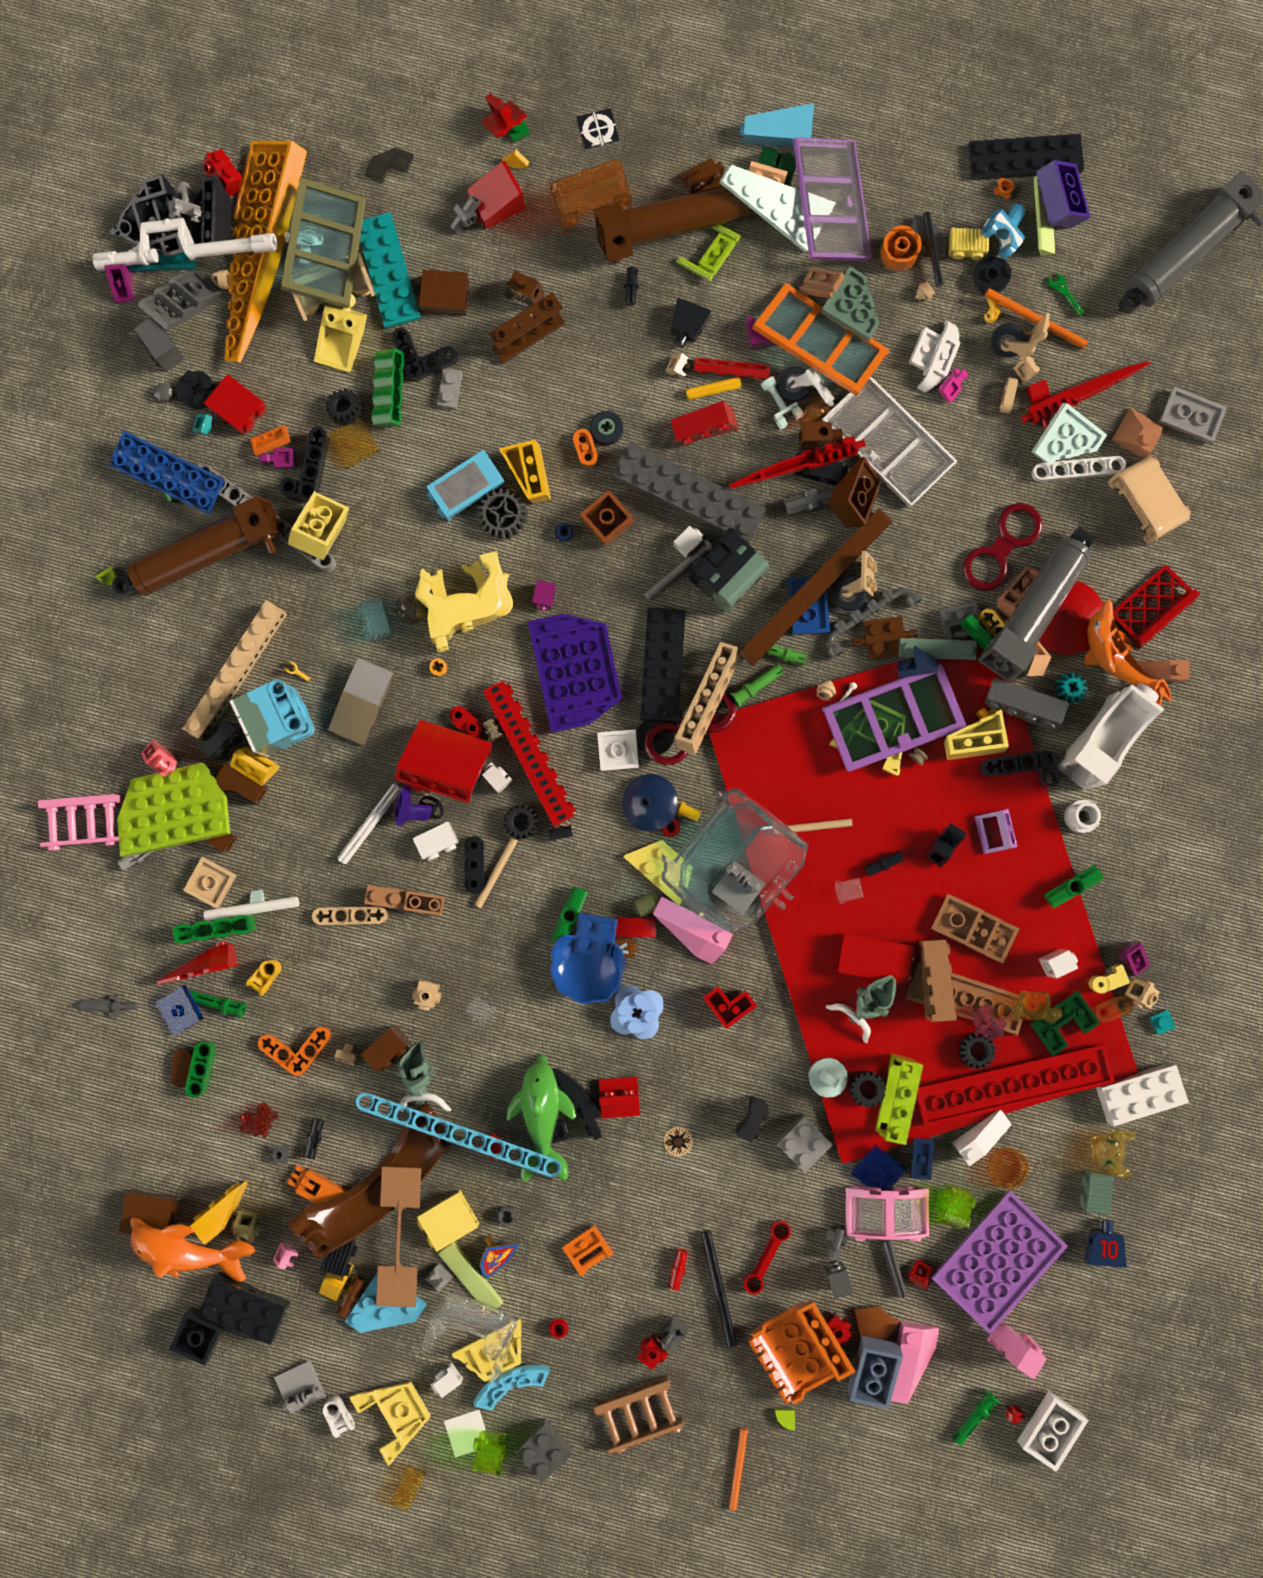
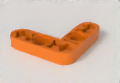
[258,1026,331,1076]

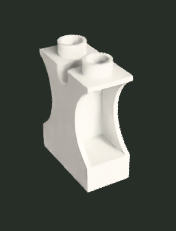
[1058,684,1164,790]

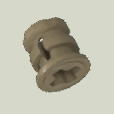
[482,718,506,742]

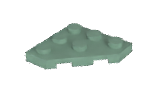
[821,266,879,342]

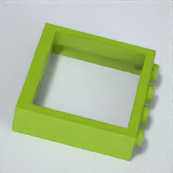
[875,1054,923,1145]

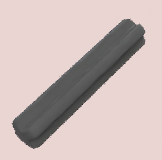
[881,1240,907,1299]

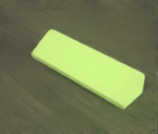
[1034,176,1055,257]
[438,1242,503,1314]

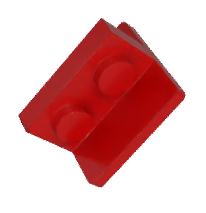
[481,93,527,138]
[599,1076,640,1119]

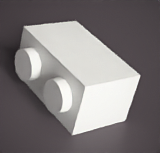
[413,822,459,861]
[1039,949,1078,978]

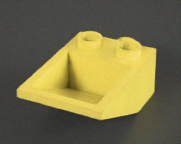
[314,294,367,372]

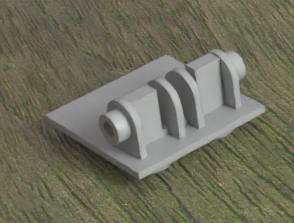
[712,861,766,915]
[274,1360,326,1414]

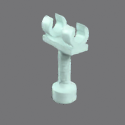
[761,377,804,430]

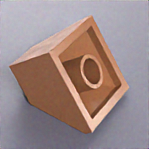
[1111,408,1163,459]

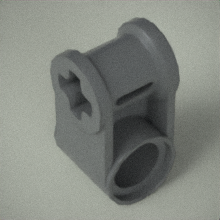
[660,1315,689,1353]

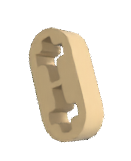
[999,377,1018,414]

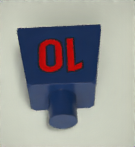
[1084,1219,1127,1268]

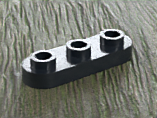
[465,836,485,894]

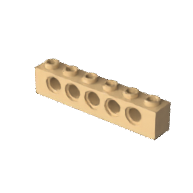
[675,642,740,754]

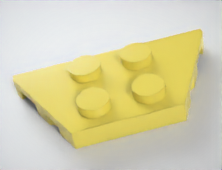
[624,840,691,905]
[452,1318,521,1382]

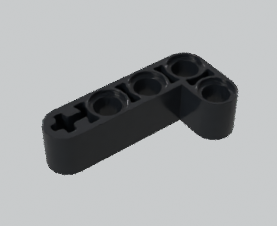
[279,426,330,502]
[978,750,1060,788]

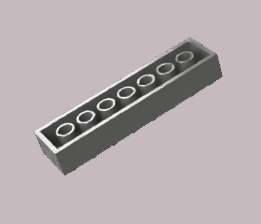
[613,442,766,544]

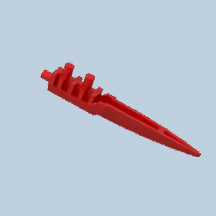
[1021,361,1151,430]
[729,436,866,488]

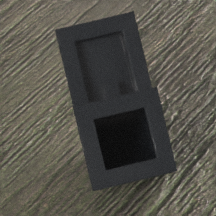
[925,823,967,868]

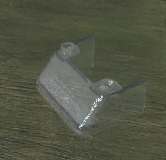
[420,1292,517,1382]

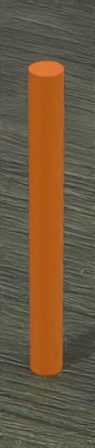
[729,1428,748,1511]

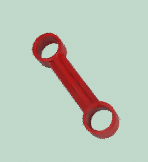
[743,1219,791,1295]

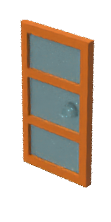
[752,283,889,396]

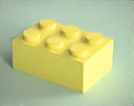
[288,492,349,560]

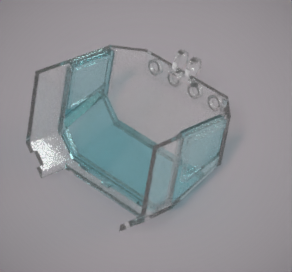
[661,788,808,934]

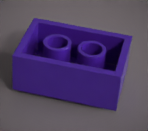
[1036,160,1091,228]

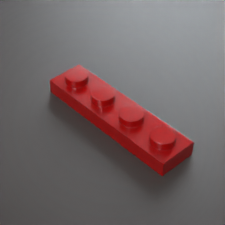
[694,357,770,380]

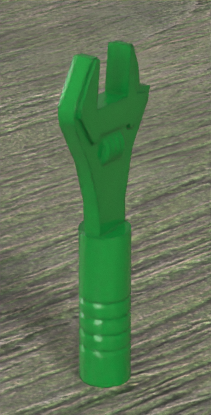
[1047,273,1085,317]

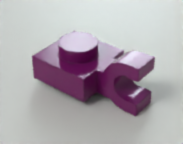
[260,448,294,469]

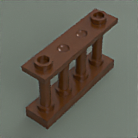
[488,292,565,364]

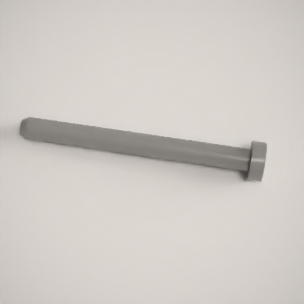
[644,539,714,599]

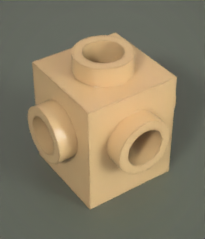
[1125,978,1159,1009]
[412,980,442,1010]

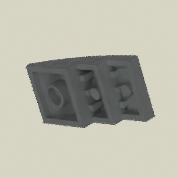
[138,269,223,330]

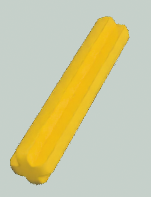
[686,377,741,400]

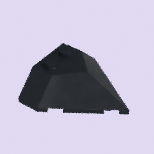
[109,174,189,257]

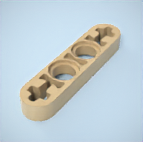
[312,906,388,925]

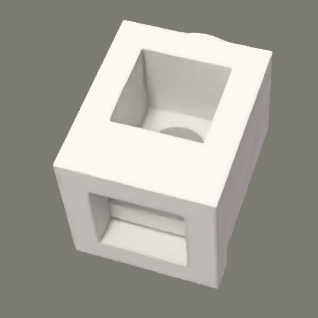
[482,763,513,793]
[431,1362,463,1398]

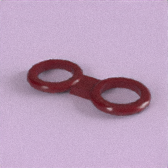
[963,503,1043,591]
[645,692,736,766]

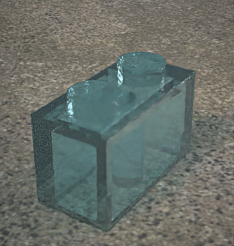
[357,597,394,643]

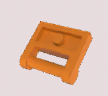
[562,1224,614,1276]

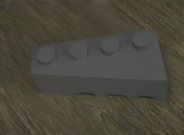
[984,677,1069,734]

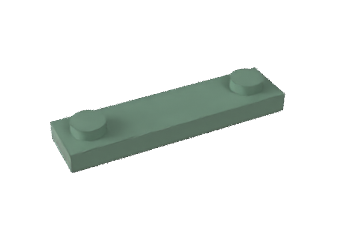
[899,638,977,660]

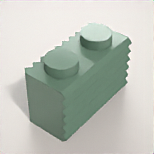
[1080,1170,1114,1215]

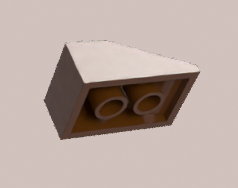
[828,456,882,528]

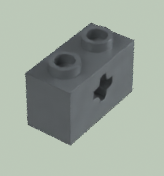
[823,1260,854,1299]

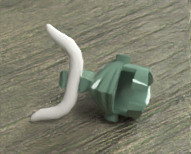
[826,975,896,1043]
[397,1042,451,1112]

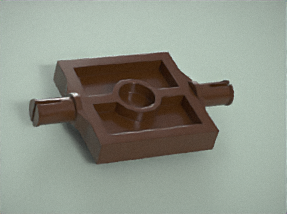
[852,616,918,660]

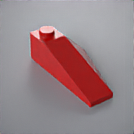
[157,941,238,985]

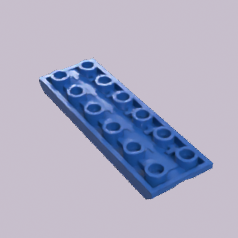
[109,430,225,515]

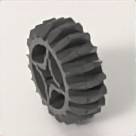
[477,488,528,540]

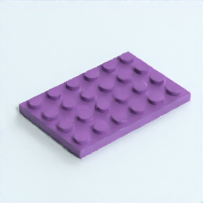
[930,1190,1068,1335]

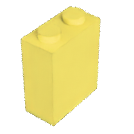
[417,1190,479,1251]

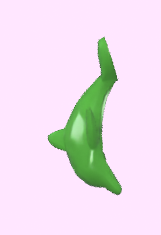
[506,1054,576,1182]

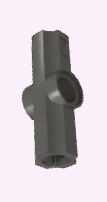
[783,485,837,516]

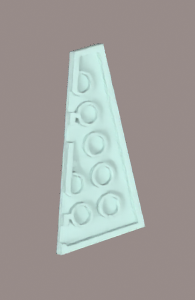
[719,165,835,252]

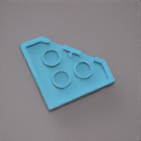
[345,1272,427,1333]

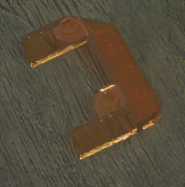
[550,159,632,235]

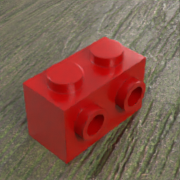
[202,149,242,196]

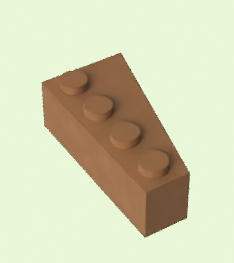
[919,939,956,1022]

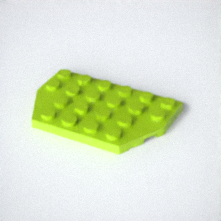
[117,763,230,858]

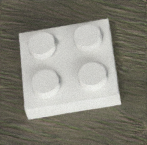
[597,729,639,771]

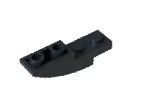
[555,1068,602,1140]

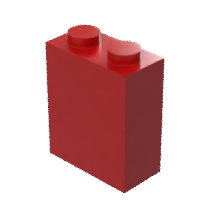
[204,374,267,436]

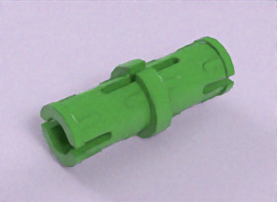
[767,645,807,666]

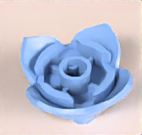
[610,986,663,1039]

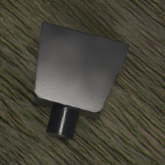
[671,298,711,348]

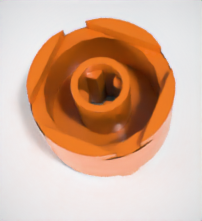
[880,225,922,271]

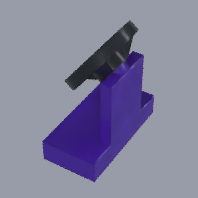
[394,786,444,826]

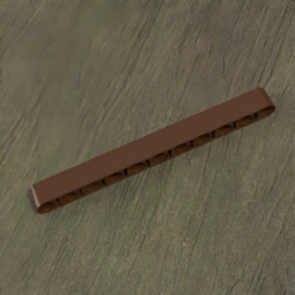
[738,508,893,667]

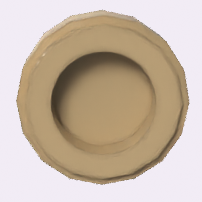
[211,270,230,290]

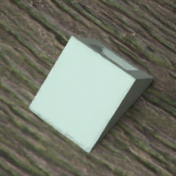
[250,890,265,903]

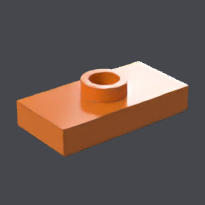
[250,425,290,456]

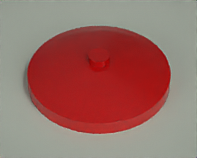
[1039,581,1103,656]

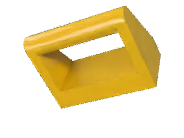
[230,746,280,786]

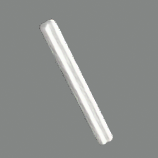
[337,784,401,864]
[203,897,299,921]

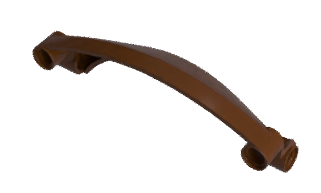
[286,1101,454,1258]

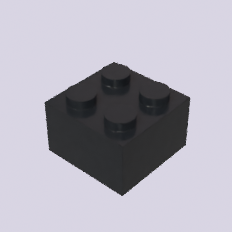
[169,1307,225,1366]

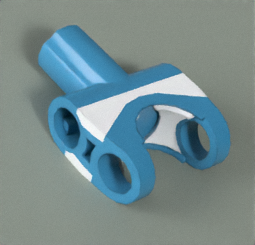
[981,203,1026,259]

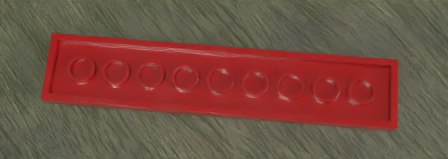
[916,1044,1115,1127]

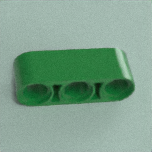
[185,1040,216,1098]

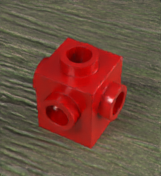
[825,1311,852,1346]
[637,1333,669,1370]

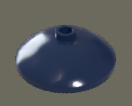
[622,774,678,832]

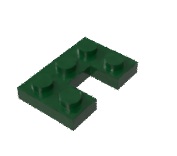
[1029,990,1100,1056]

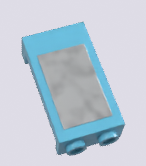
[426,450,506,522]

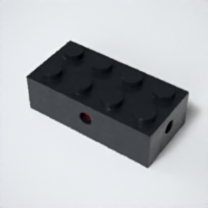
[197,1273,290,1345]

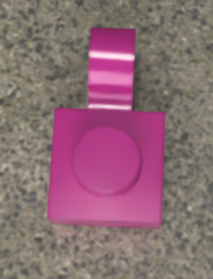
[938,367,968,403]

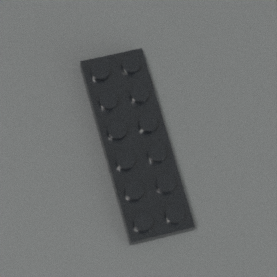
[968,134,1084,180]
[640,608,686,723]

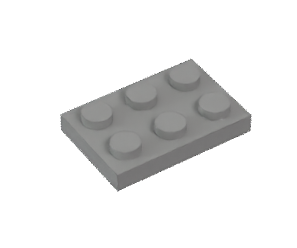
[1159,386,1227,444]

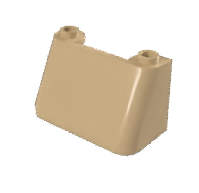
[1108,456,1191,545]

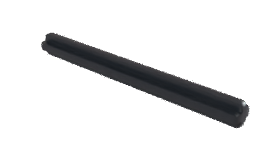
[701,1230,737,1348]

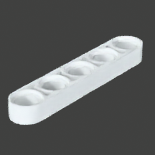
[1031,456,1126,482]

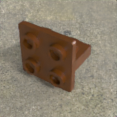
[680,158,724,194]

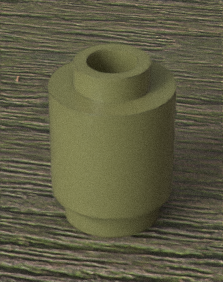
[632,893,659,918]

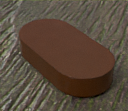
[171,1048,193,1088]

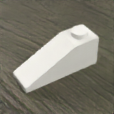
[952,1110,1012,1166]

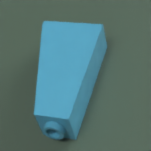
[740,104,814,148]

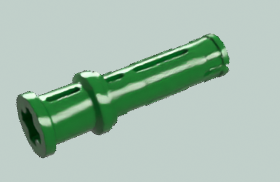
[186,989,247,1019]
[952,1389,1001,1446]

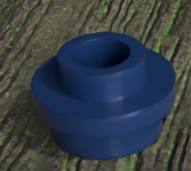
[555,523,574,542]

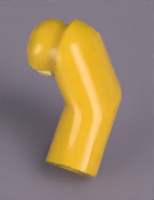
[984,298,1001,323]

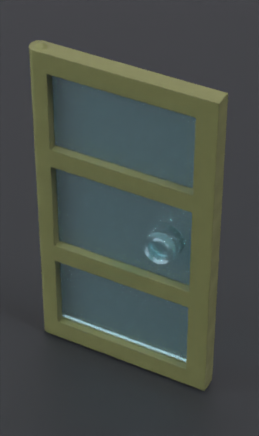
[281,177,366,308]

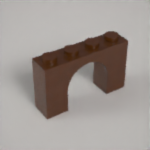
[204,763,269,853]

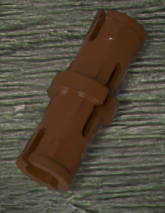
[335,1275,365,1318]

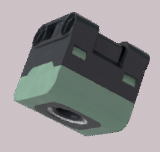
[688,527,770,613]

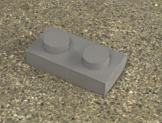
[437,369,463,410]

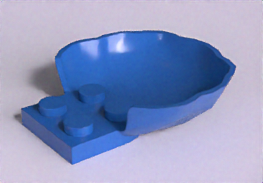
[551,913,625,1004]

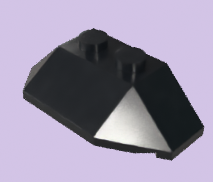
[193,176,232,244]

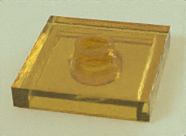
[328,417,380,469]

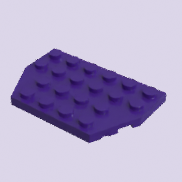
[528,613,622,733]

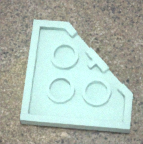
[1032,403,1107,463]

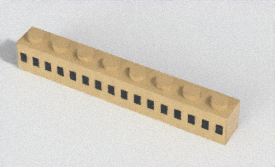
[183,600,287,741]

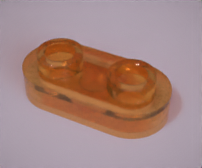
[1093,995,1133,1022]

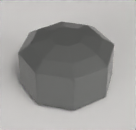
[154,383,174,402]
[498,1206,517,1226]

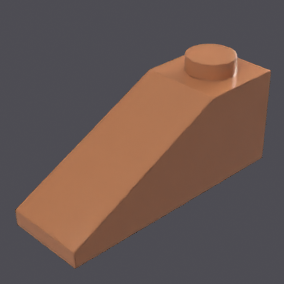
[996,566,1039,621]
[1137,660,1190,683]

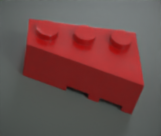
[670,401,738,446]

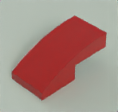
[615,917,656,937]

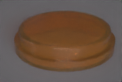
[987,1147,1029,1190]

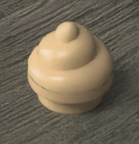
[915,281,936,300]
[817,680,836,701]

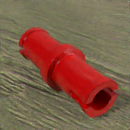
[668,1248,689,1291]

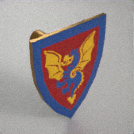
[480,1235,519,1278]

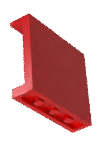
[395,720,492,804]

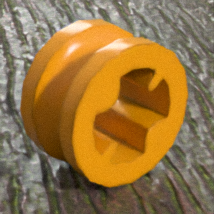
[429,658,447,677]

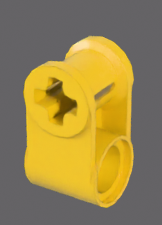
[246,959,281,997]

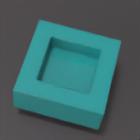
[192,414,213,435]
[1148,1009,1176,1035]

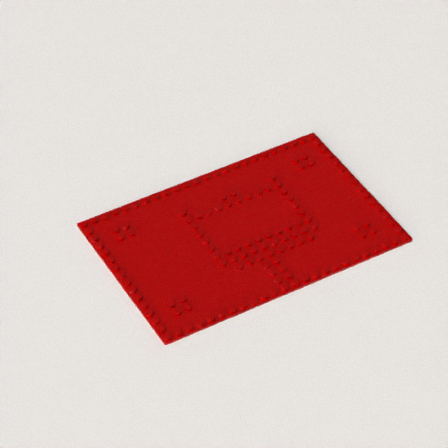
[709,634,1138,1163]

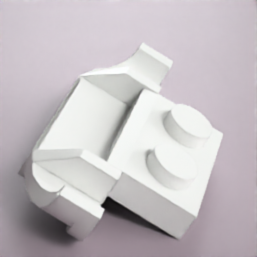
[908,320,961,392]

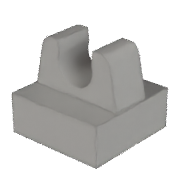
[425,1263,453,1292]

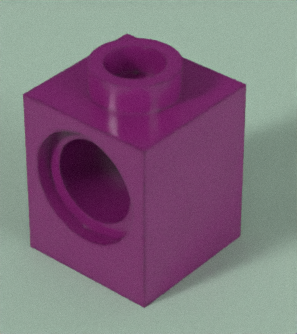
[532,580,557,611]

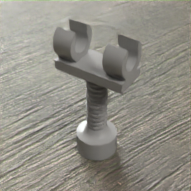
[171,182,201,223]

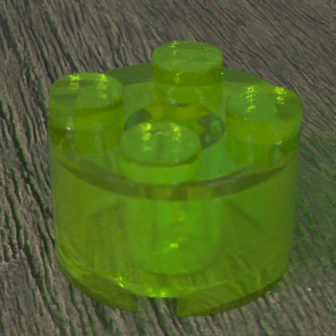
[935,1184,976,1229]
[472,1430,508,1475]

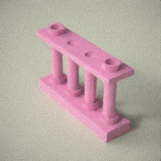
[38,794,121,851]

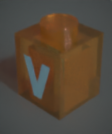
[615,937,638,959]

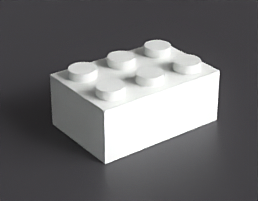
[1017,1391,1089,1472]

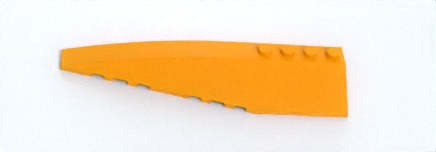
[224,141,307,363]

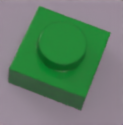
[508,120,530,143]

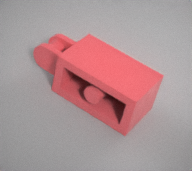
[141,739,177,777]

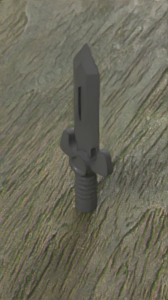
[73,994,138,1017]

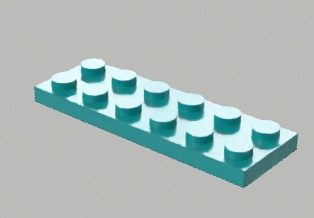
[360,212,421,330]

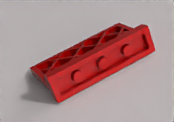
[1113,564,1200,649]

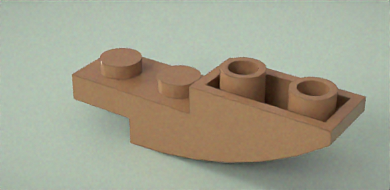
[364,885,445,916]

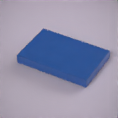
[788,577,830,635]

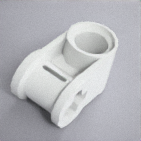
[323,1395,355,1438]

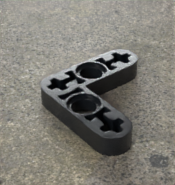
[393,327,458,381]

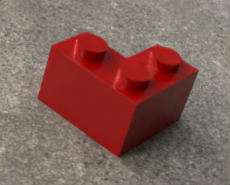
[702,985,757,1029]

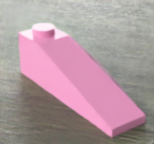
[653,897,734,964]
[891,1320,939,1404]

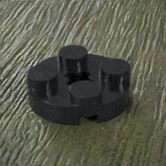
[972,255,1011,295]
[177,371,215,410]
[636,721,674,755]

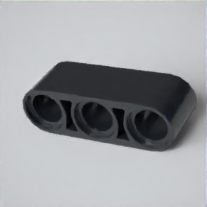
[793,452,850,485]

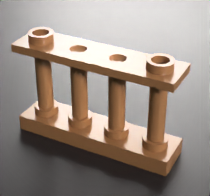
[593,1375,684,1454]

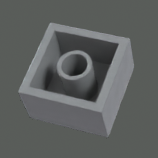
[775,1114,832,1173]

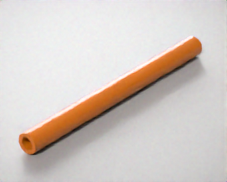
[984,288,1088,349]

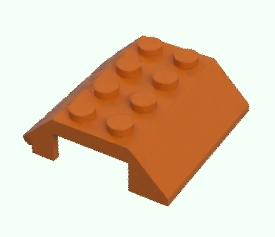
[748,1301,855,1405]

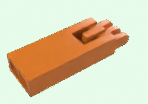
[286,1164,348,1204]

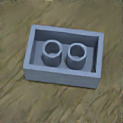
[847,1335,903,1409]

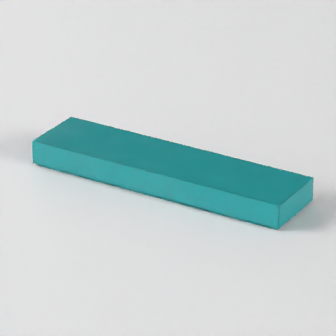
[124,251,197,272]

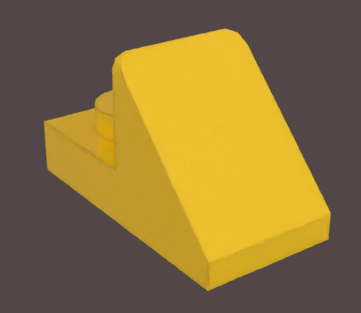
[319,1263,354,1301]

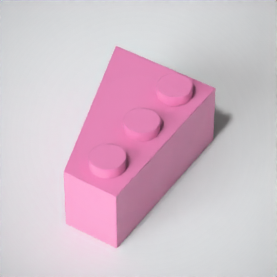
[987,1322,1047,1379]

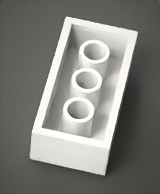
[1096,1063,1189,1126]

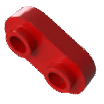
[449,706,483,738]

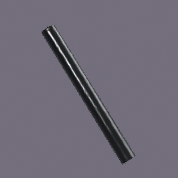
[923,211,943,287]

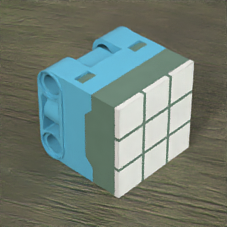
[230,679,315,757]

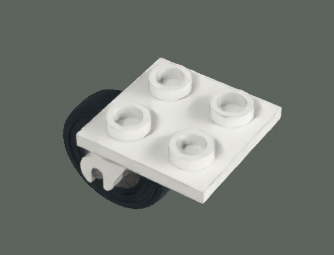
[778,366,835,407]

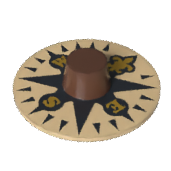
[664,1127,693,1156]

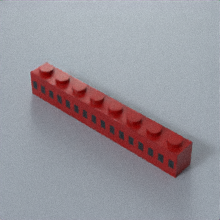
[483,680,576,827]

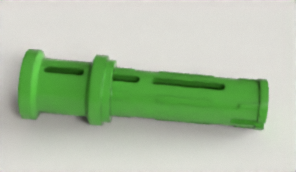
[730,663,784,708]

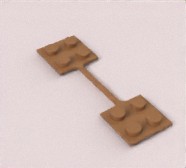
[376,1166,421,1307]

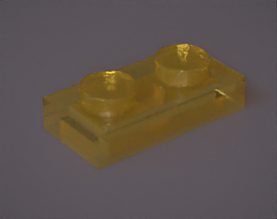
[390,1464,426,1512]

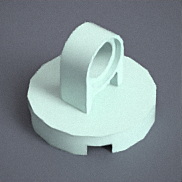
[808,1058,848,1097]

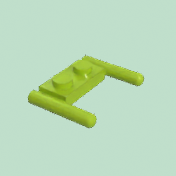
[677,225,740,281]

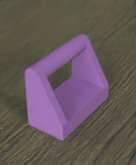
[975,809,1017,854]

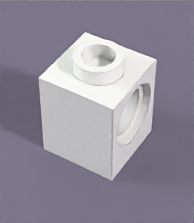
[673,526,703,559]

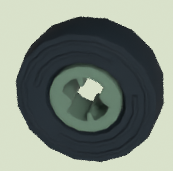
[590,411,623,445]

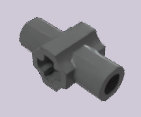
[450,195,481,233]

